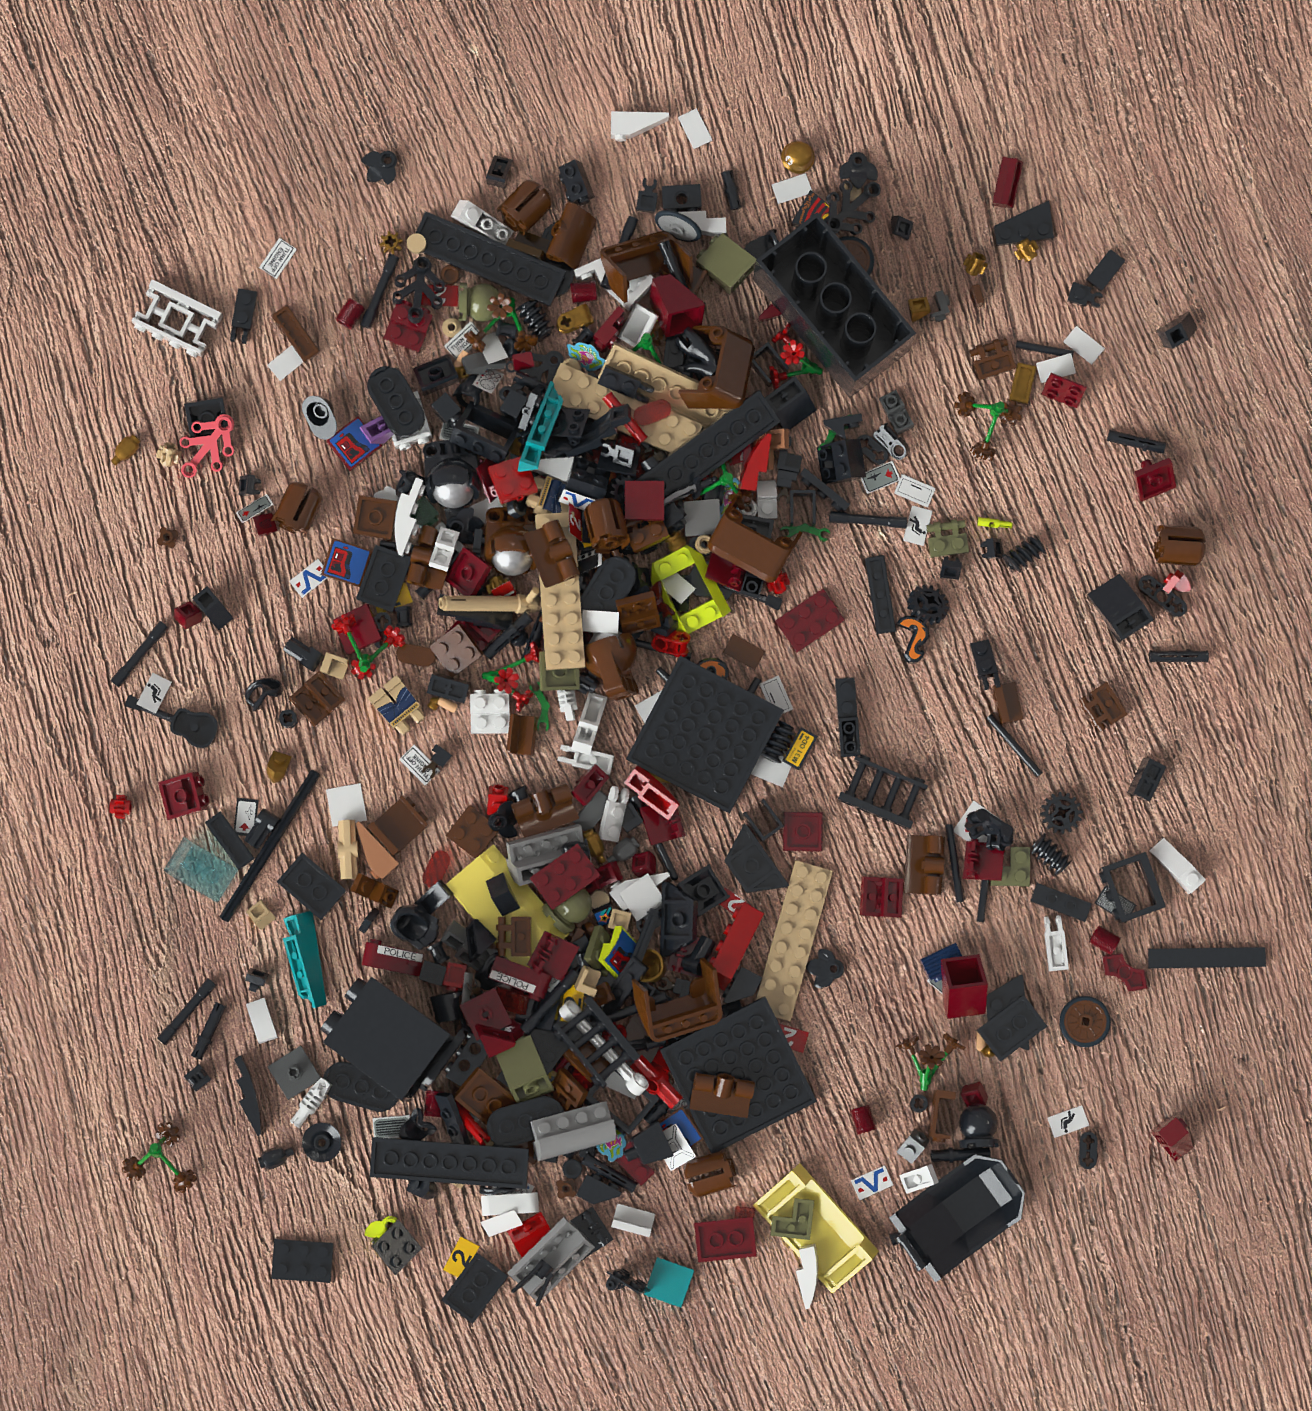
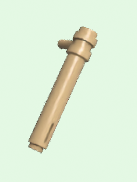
[439,587,541,614]

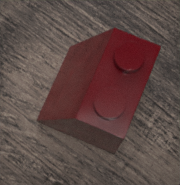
[649,274,705,338]
[941,954,988,1019]

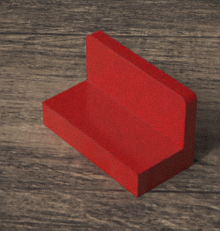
[507,1212,551,1257]

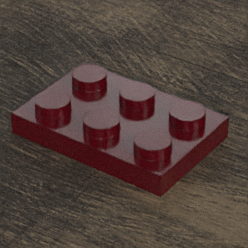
[775,589,845,653]
[530,843,601,910]
[694,1217,757,1263]

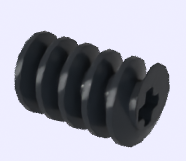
[516,300,555,343]
[1002,535,1047,573]
[761,720,797,764]
[1030,833,1072,876]

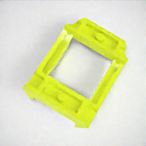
[651,545,731,634]

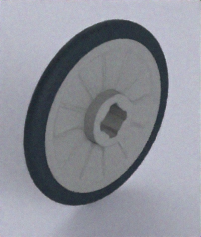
[655,210,702,242]

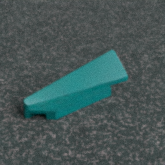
[518,381,563,472]
[283,911,327,1008]

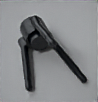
[511,1259,554,1307]

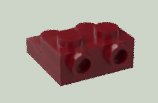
[383,300,433,353]
[594,306,625,353]
[158,772,210,820]

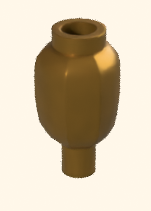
[111,434,141,466]
[582,829,606,864]

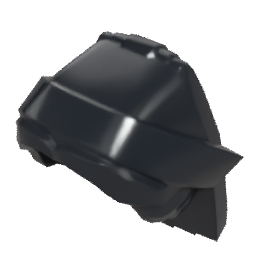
[390,904,440,950]

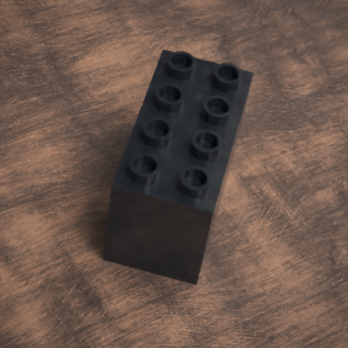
[753,212,916,398]
[320,977,454,1101]

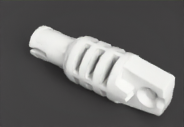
[557,690,578,722]
[290,1078,332,1128]

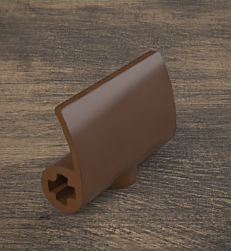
[546,203,597,270]
[524,520,580,588]
[406,525,448,590]
[511,783,579,838]
[904,834,945,895]
[690,1072,755,1118]

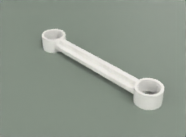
[559,1000,649,1096]

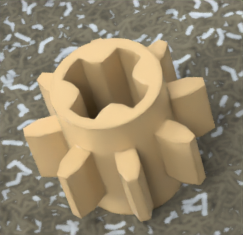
[156,442,182,467]

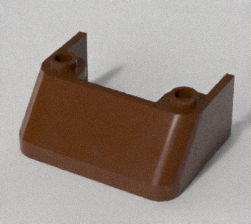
[600,231,693,303]
[678,326,755,409]
[707,496,803,583]
[632,957,722,1042]

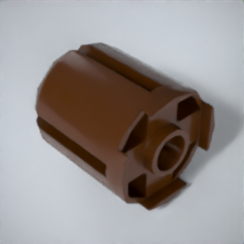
[497,180,552,236]
[271,482,323,537]
[584,498,630,554]
[1154,525,1206,566]
[684,1148,738,1197]

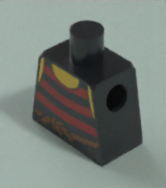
[791,190,833,228]

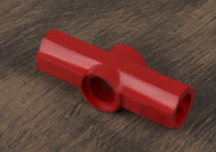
[630,1055,683,1109]

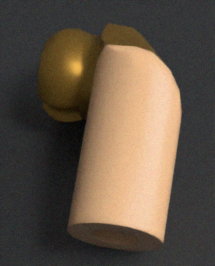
[453,350,470,379]
[427,697,458,713]
[976,1032,995,1058]

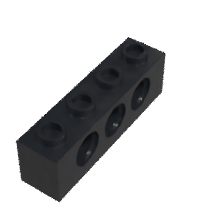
[445,1027,505,1086]

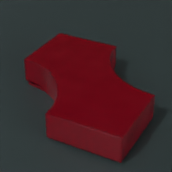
[1102,953,1148,992]

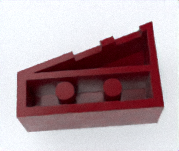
[1150,1117,1193,1162]

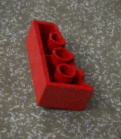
[709,903,764,991]

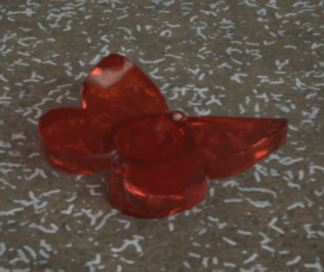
[651,580,675,617]

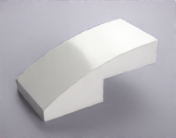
[429,527,460,571]
[246,998,278,1044]

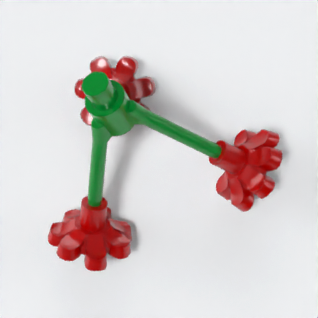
[769,323,823,390]
[331,614,406,680]
[482,641,543,713]

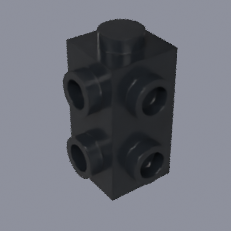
[558,159,595,206]
[642,502,687,545]

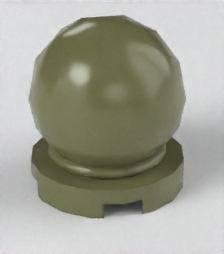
[459,282,499,322]
[542,888,592,934]

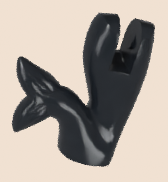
[671,327,719,378]

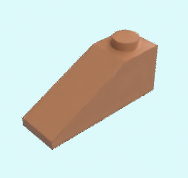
[356,821,400,881]

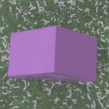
[360,416,394,444]

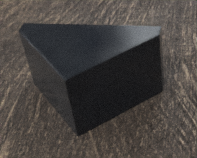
[486,155,513,189]
[486,872,520,916]
[466,919,497,963]

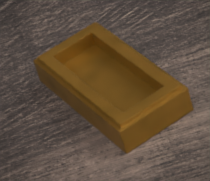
[1009,362,1036,405]

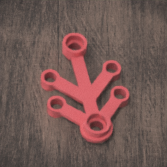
[179,414,234,478]

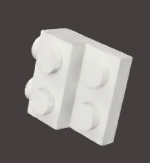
[470,690,510,734]

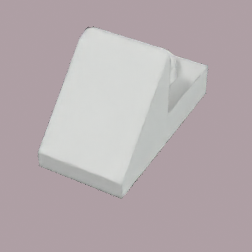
[574,258,605,285]
[757,480,778,519]
[899,1164,939,1194]

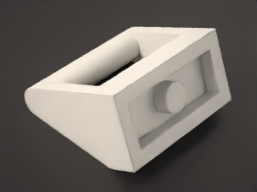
[618,303,659,351]

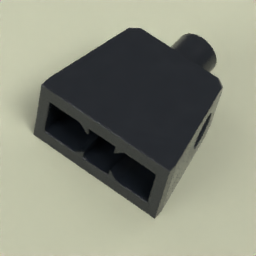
[623,1121,674,1165]

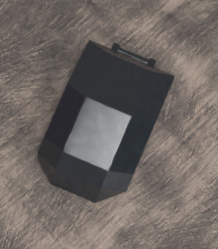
[889,1154,1025,1283]

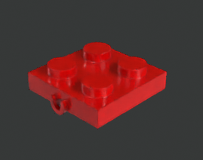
[487,456,538,504]

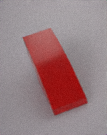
[738,433,771,491]
[624,766,680,820]

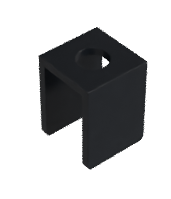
[751,342,789,387]
[789,490,816,527]
[743,798,784,842]

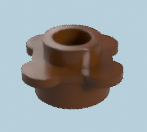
[157,527,178,548]
[556,1178,576,1199]

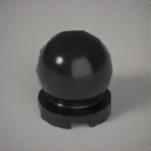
[959,1103,999,1149]

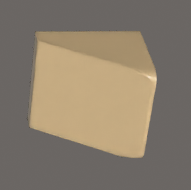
[246,900,275,930]

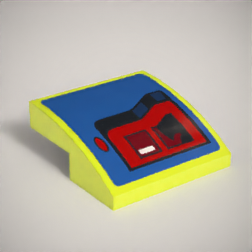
[598,926,637,979]

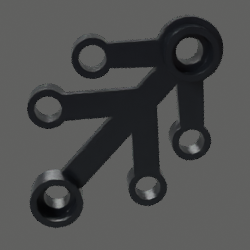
[824,181,881,235]
[392,256,445,324]
[499,350,564,401]

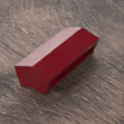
[992,157,1023,208]

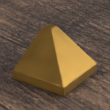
[908,296,931,322]

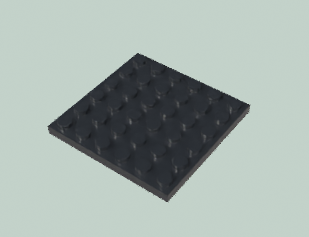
[626,655,784,814]
[659,996,817,1153]

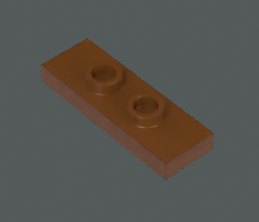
[271,305,320,363]

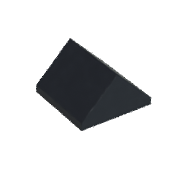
[413,354,460,396]

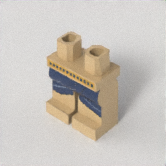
[525,476,569,514]
[368,675,425,736]

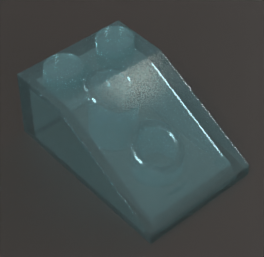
[164,837,238,903]

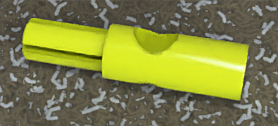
[977,517,1013,529]

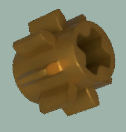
[379,231,403,255]
[1014,238,1039,262]
[963,252,988,276]
[486,575,508,596]

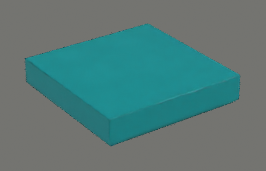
[644,1257,694,1308]

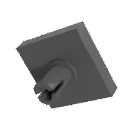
[267,1046,321,1100]

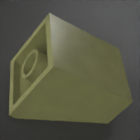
[696,233,757,295]
[496,1035,554,1103]

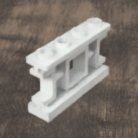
[131,280,223,358]

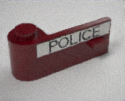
[361,939,424,977]
[488,956,552,1002]

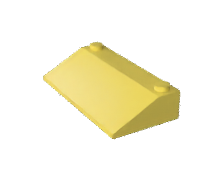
[446,844,569,968]
[753,1163,879,1293]

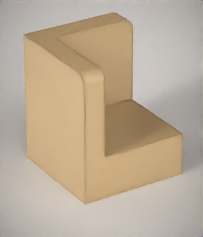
[320,652,349,680]
[608,909,632,931]
[574,965,601,997]

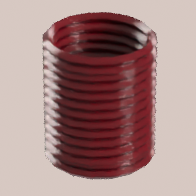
[570,280,598,304]
[335,298,365,330]
[1089,925,1121,955]
[423,1090,446,1117]
[850,1105,877,1135]

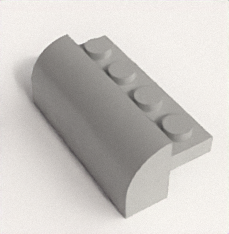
[506,824,591,886]
[530,1101,616,1162]
[507,1217,595,1301]

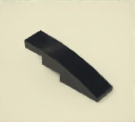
[437,594,513,630]
[234,1055,263,1136]

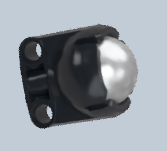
[423,440,481,508]

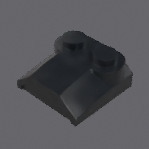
[184,396,228,438]
[676,864,730,918]

